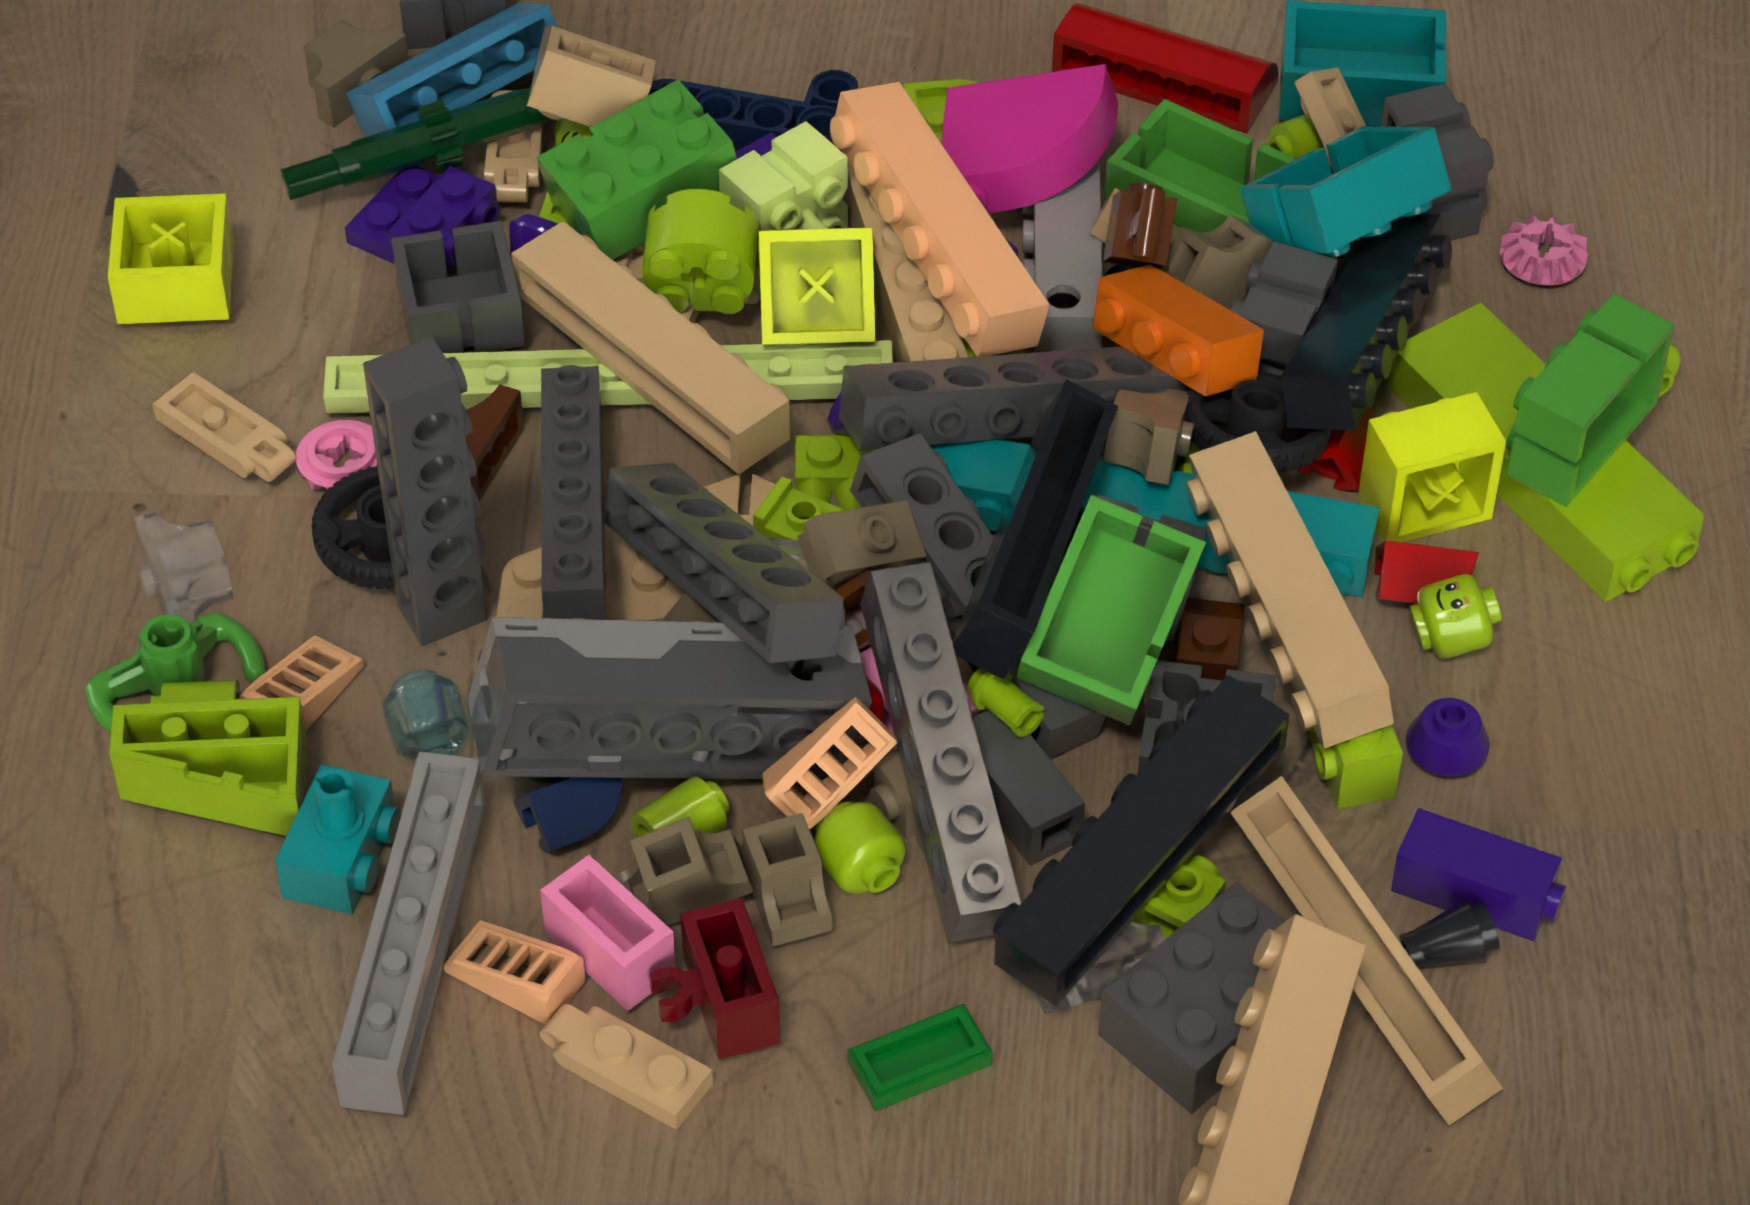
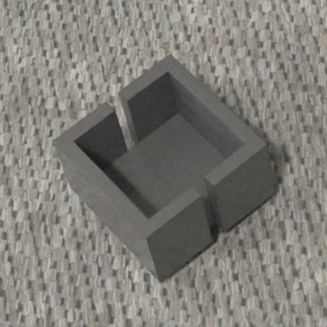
[391,221,525,353]

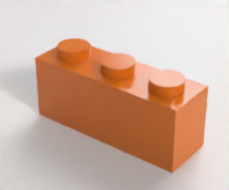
[1093,264,1264,397]

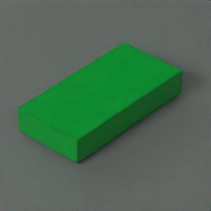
[847,1004,992,1112]

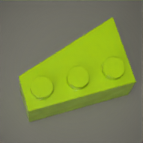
[109,696,308,836]

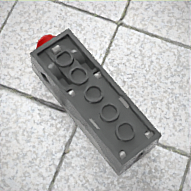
[468,617,883,780]

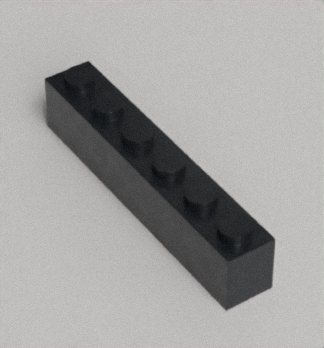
[1280,214,1452,430]
[952,379,1118,680]
[993,675,1290,1007]

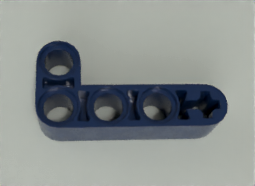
[648,70,858,152]

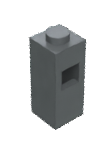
[972,710,1085,866]

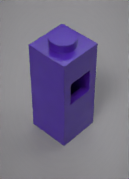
[1391,808,1567,942]

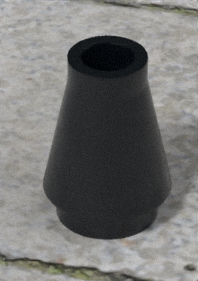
[1399,900,1500,969]

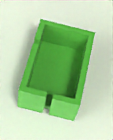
[536,79,737,260]
[1104,99,1296,233]
[1506,293,1675,507]
[1016,495,1206,725]

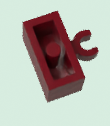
[649,898,780,1060]

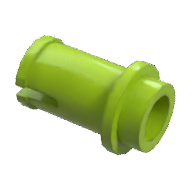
[967,668,1045,737]

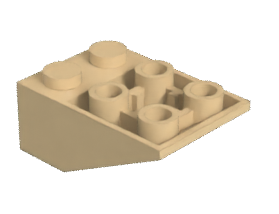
[527,26,656,127]

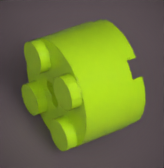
[642,189,759,314]

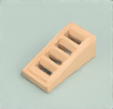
[239,635,364,731]
[762,697,898,830]
[443,920,586,1025]

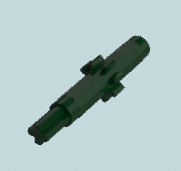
[280,87,550,200]

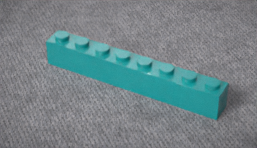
[929,439,1379,598]

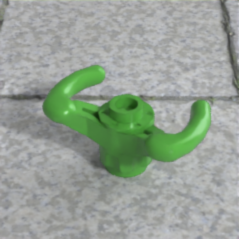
[85,612,266,734]

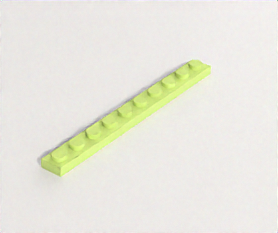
[323,340,893,414]

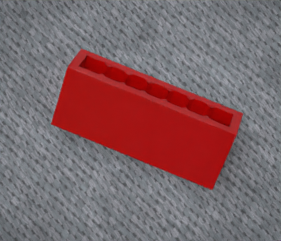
[1052,3,1279,134]

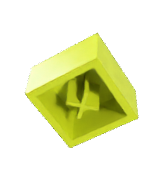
[108,193,234,324]
[759,228,875,345]
[1358,392,1506,542]

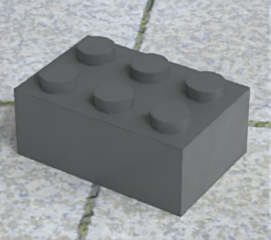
[1098,882,1285,1114]

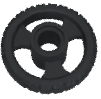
[1184,371,1331,472]
[312,465,395,589]

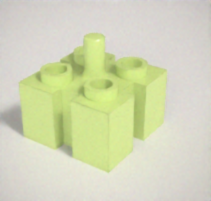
[719,121,848,266]

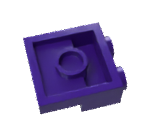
[345,165,500,271]

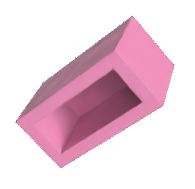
[540,855,675,1012]

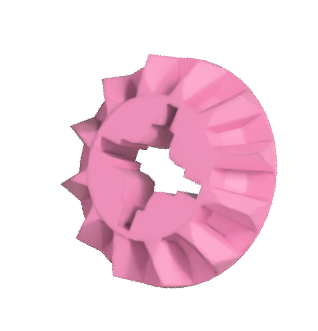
[1499,214,1589,286]
[296,420,377,490]

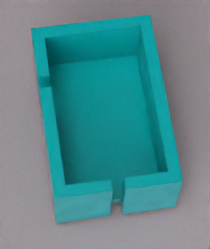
[1278,0,1446,126]
[1240,126,1452,258]

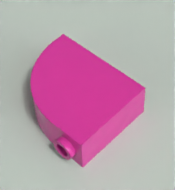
[941,64,1118,213]

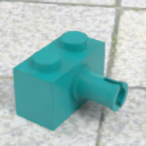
[275,764,401,915]

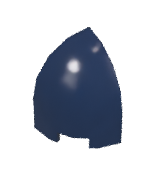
[513,777,623,851]

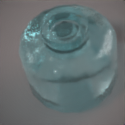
[382,670,469,760]

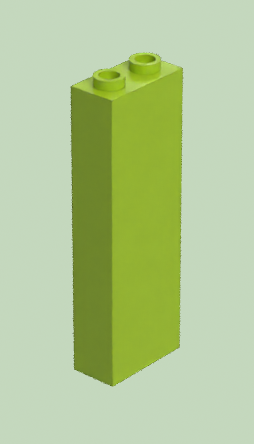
[1386,302,1705,603]

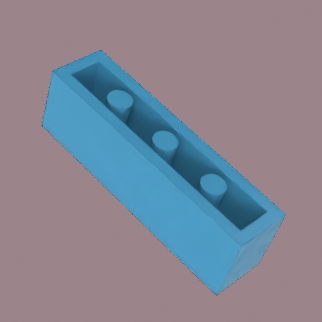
[346,2,558,137]

